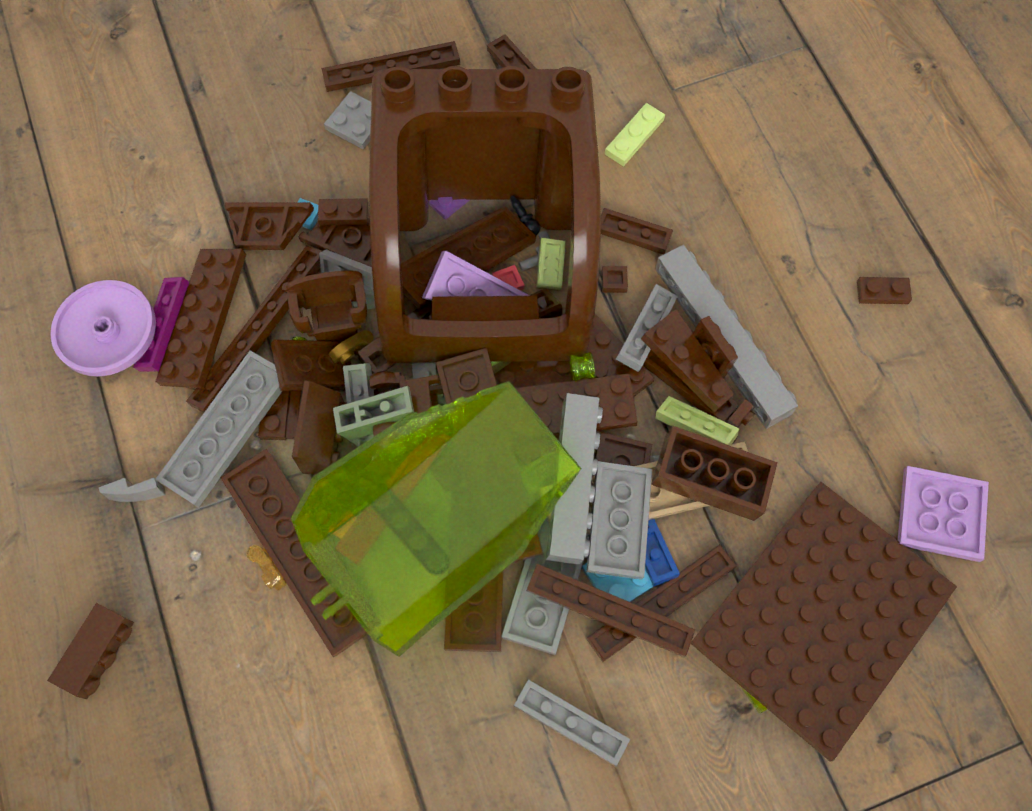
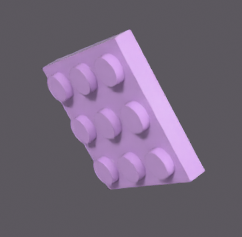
[898,466,989,562]

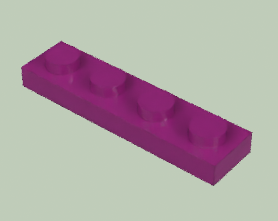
[133,277,189,372]

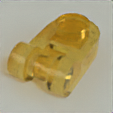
[247,545,287,591]

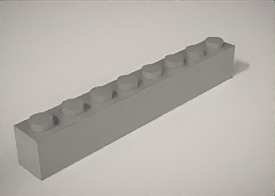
[655,244,798,429]

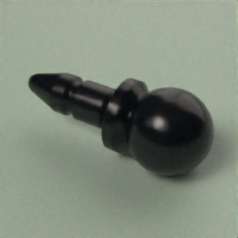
[510,196,540,236]

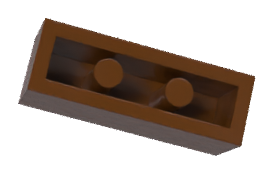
[47,603,134,699]

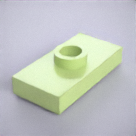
[536,238,566,290]

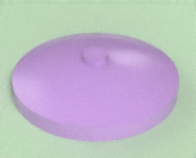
[51,280,156,376]

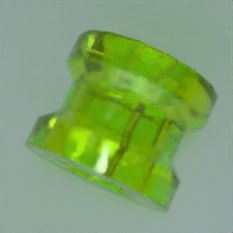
[569,352,595,381]

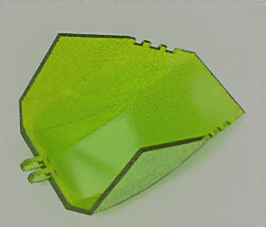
[291,381,582,657]

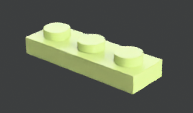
[605,103,665,167]
[655,396,739,446]

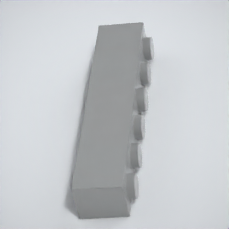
[546,393,603,564]

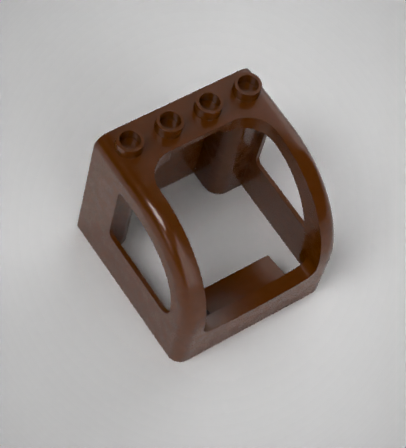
[369,66,601,363]

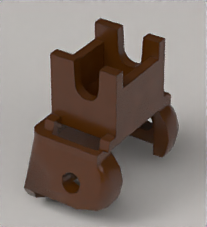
[286,270,367,341]
[369,371,450,457]

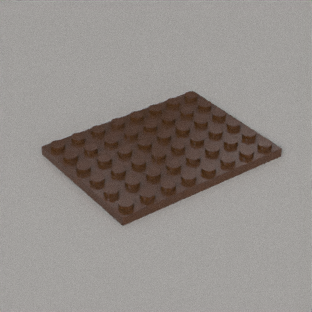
[691,482,957,762]

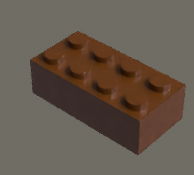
[651,426,778,521]

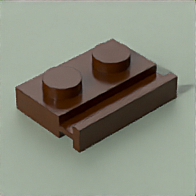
[258,391,303,440]

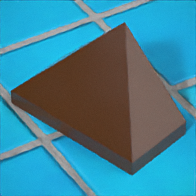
[530,288,563,319]

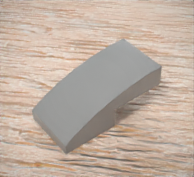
[99,478,165,502]

